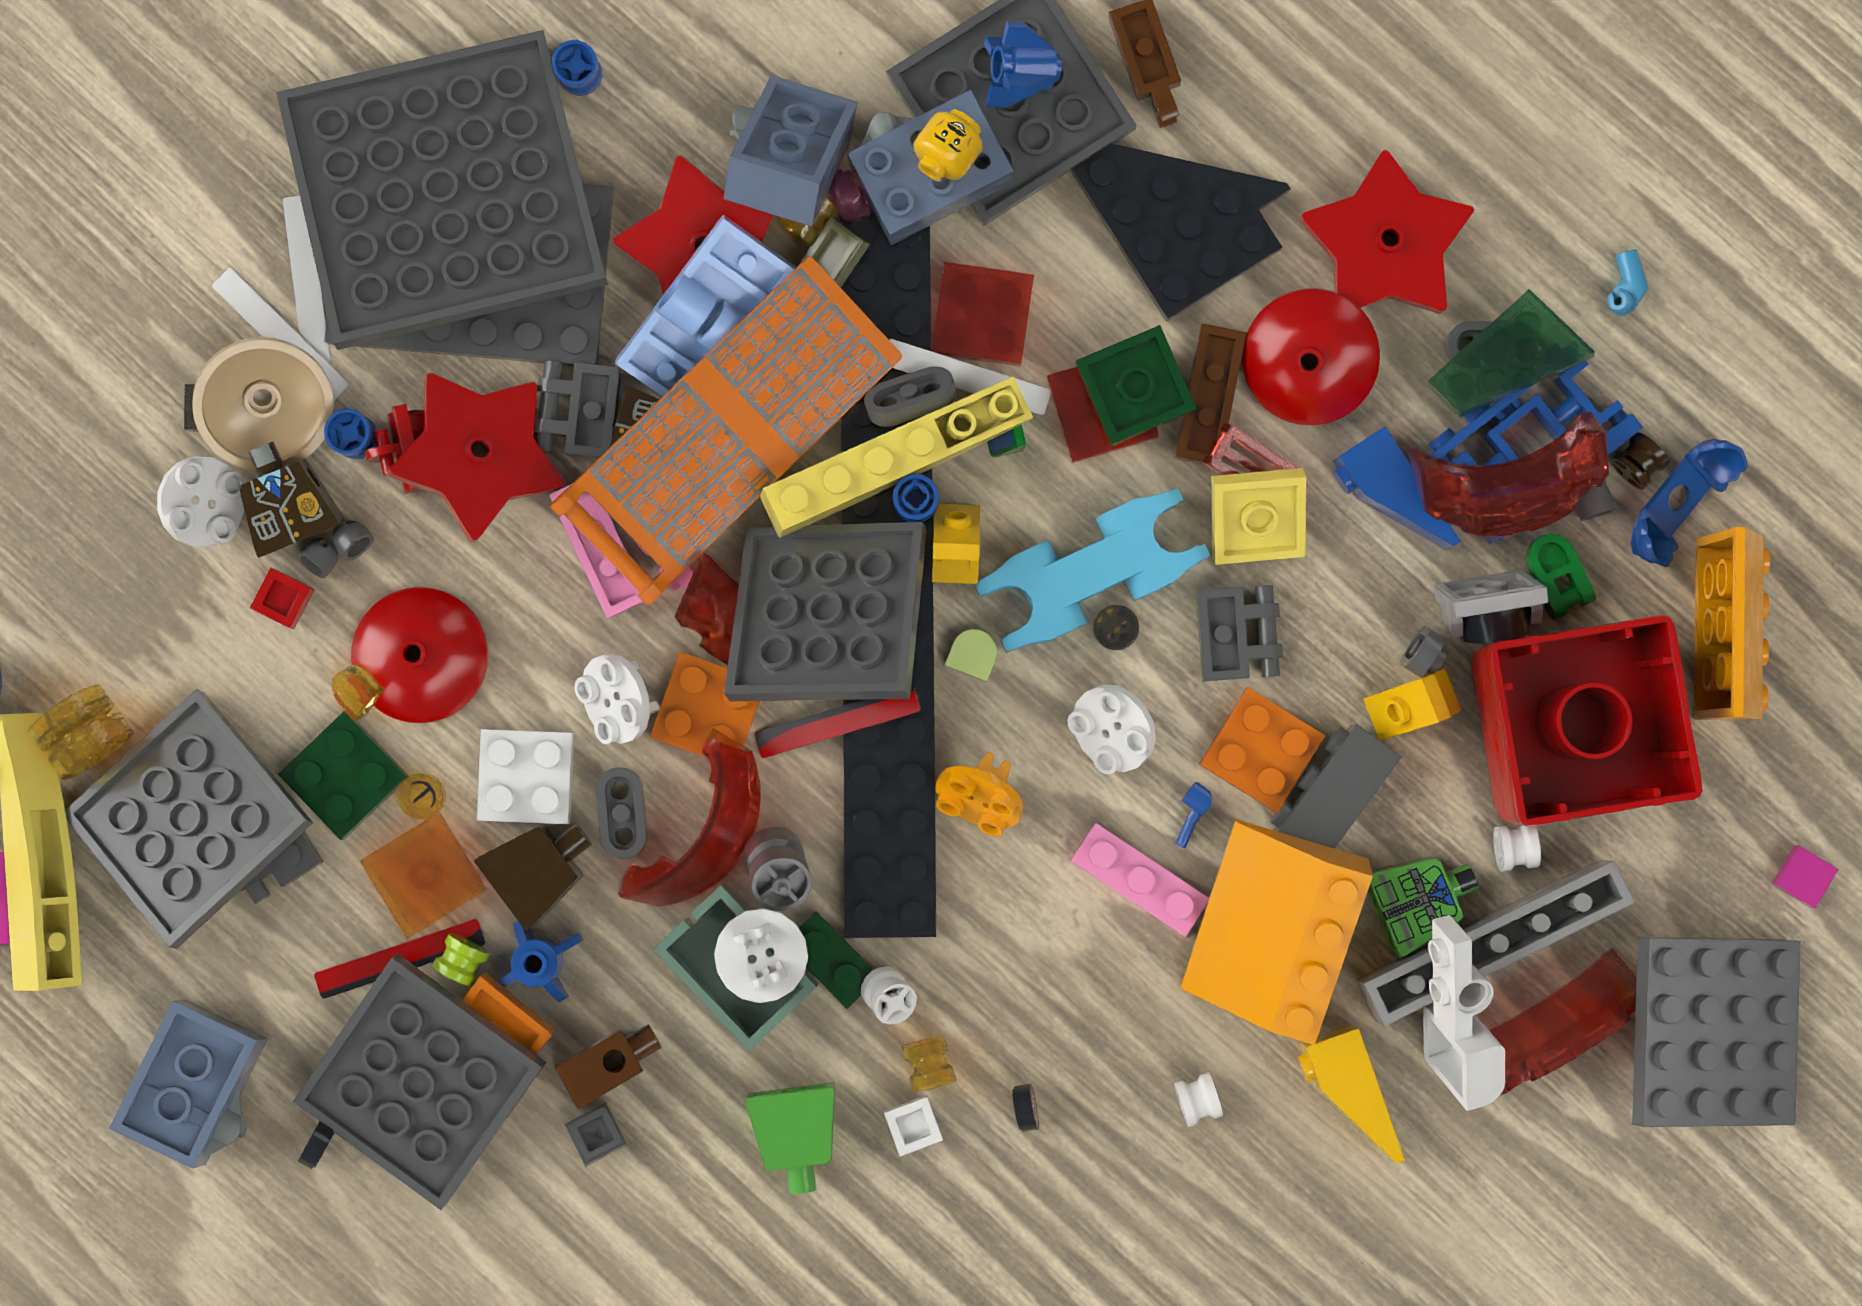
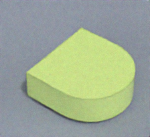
[945,629,997,682]

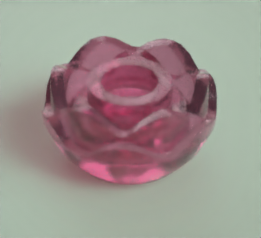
[828,169,873,223]

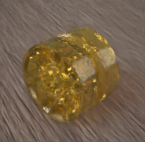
[28,684,134,780]

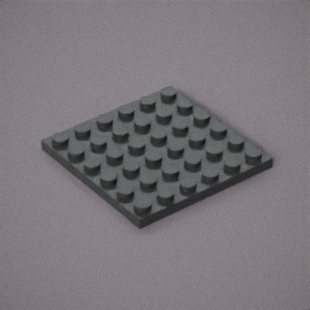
[276,30,608,350]

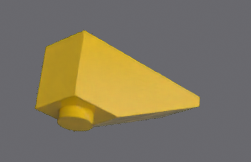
[1297,1024,1405,1164]

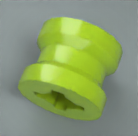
[432,933,490,987]

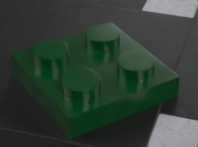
[1075,325,1196,447]
[278,711,410,840]

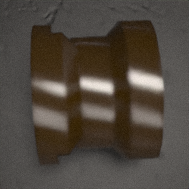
[1610,432,1670,490]

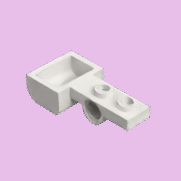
[1423,915,1505,1111]

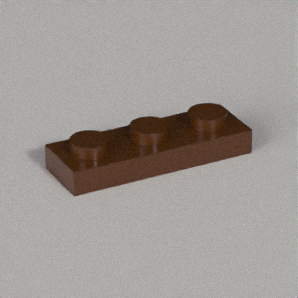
[1174,323,1247,468]

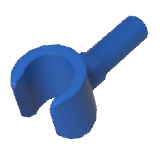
[1175,782,1212,848]

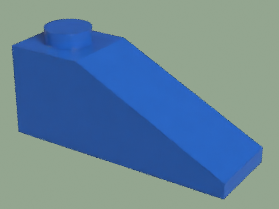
[1333,427,1461,550]

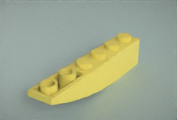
[760,376,1033,538]
[0,713,82,991]

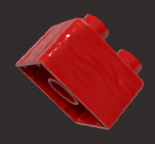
[1471,615,1703,827]

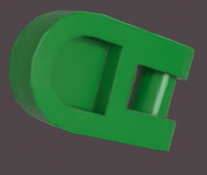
[1525,533,1596,620]

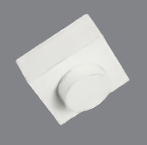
[884,1095,943,1157]

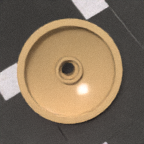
[192,337,334,471]

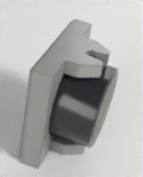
[1433,570,1548,644]

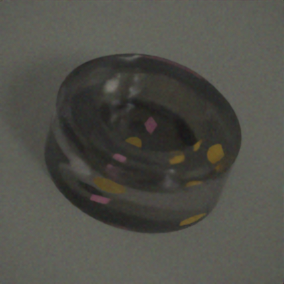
[1093,605,1139,651]

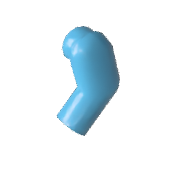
[1607,249,1648,316]

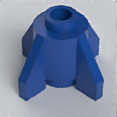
[984,21,1062,108]
[498,921,584,1003]

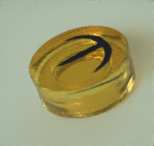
[397,774,446,819]

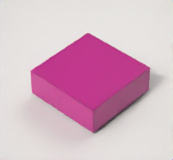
[1771,845,1839,908]

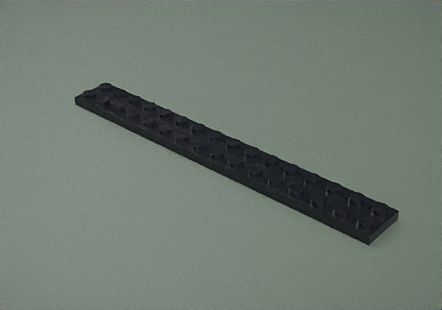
[839,211,936,938]

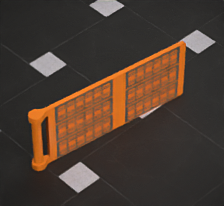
[549,257,902,606]

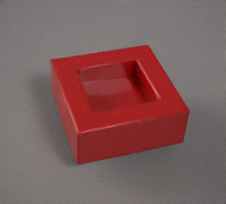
[250,567,315,629]

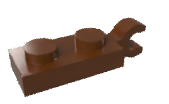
[1108,0,1181,128]

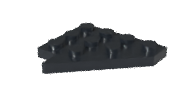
[1071,143,1291,322]

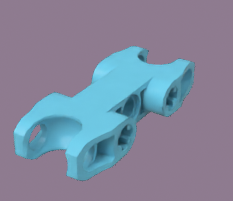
[974,488,1210,653]

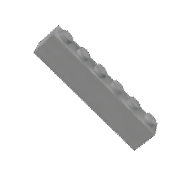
[1356,859,1635,1026]

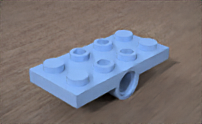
[616,214,796,397]

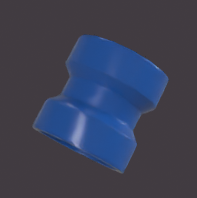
[552,40,603,96]
[324,409,378,460]
[893,474,939,522]

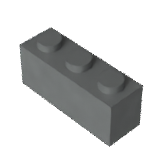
[1270,724,1401,848]

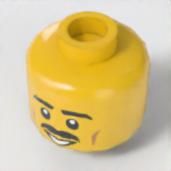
[913,109,983,182]

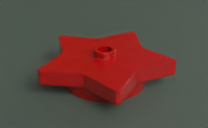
[1300,150,1474,314]
[613,155,773,295]
[388,373,564,543]

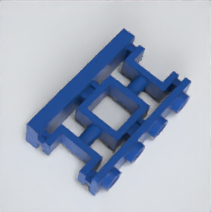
[1424,342,1643,544]

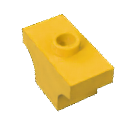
[932,503,980,584]
[1363,668,1462,741]

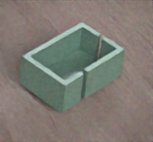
[653,883,819,1052]

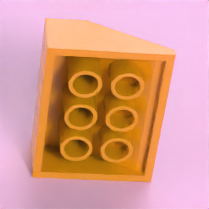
[1694,527,1770,721]
[1181,819,1373,1045]

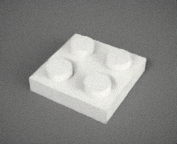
[477,729,574,824]

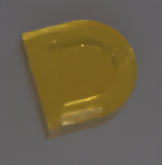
[332,665,384,721]

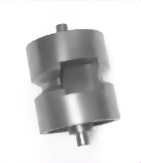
[744,827,812,911]

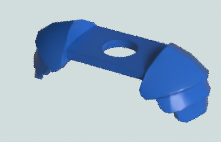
[1631,439,1748,567]

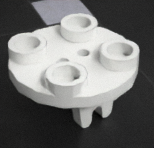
[157,456,245,547]
[574,653,660,744]
[1067,684,1156,775]
[714,908,808,1003]

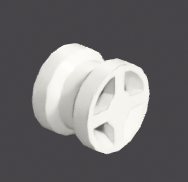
[1493,825,1541,872]
[861,966,917,1024]
[1174,1072,1223,1127]

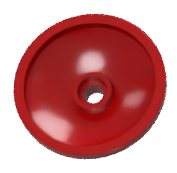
[1242,288,1380,425]
[351,587,489,723]

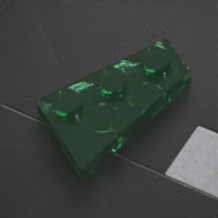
[1428,289,1595,418]

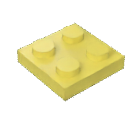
[1211,468,1306,565]

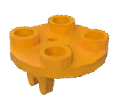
[936,752,1024,837]

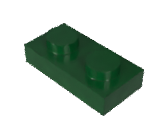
[799,911,874,1009]

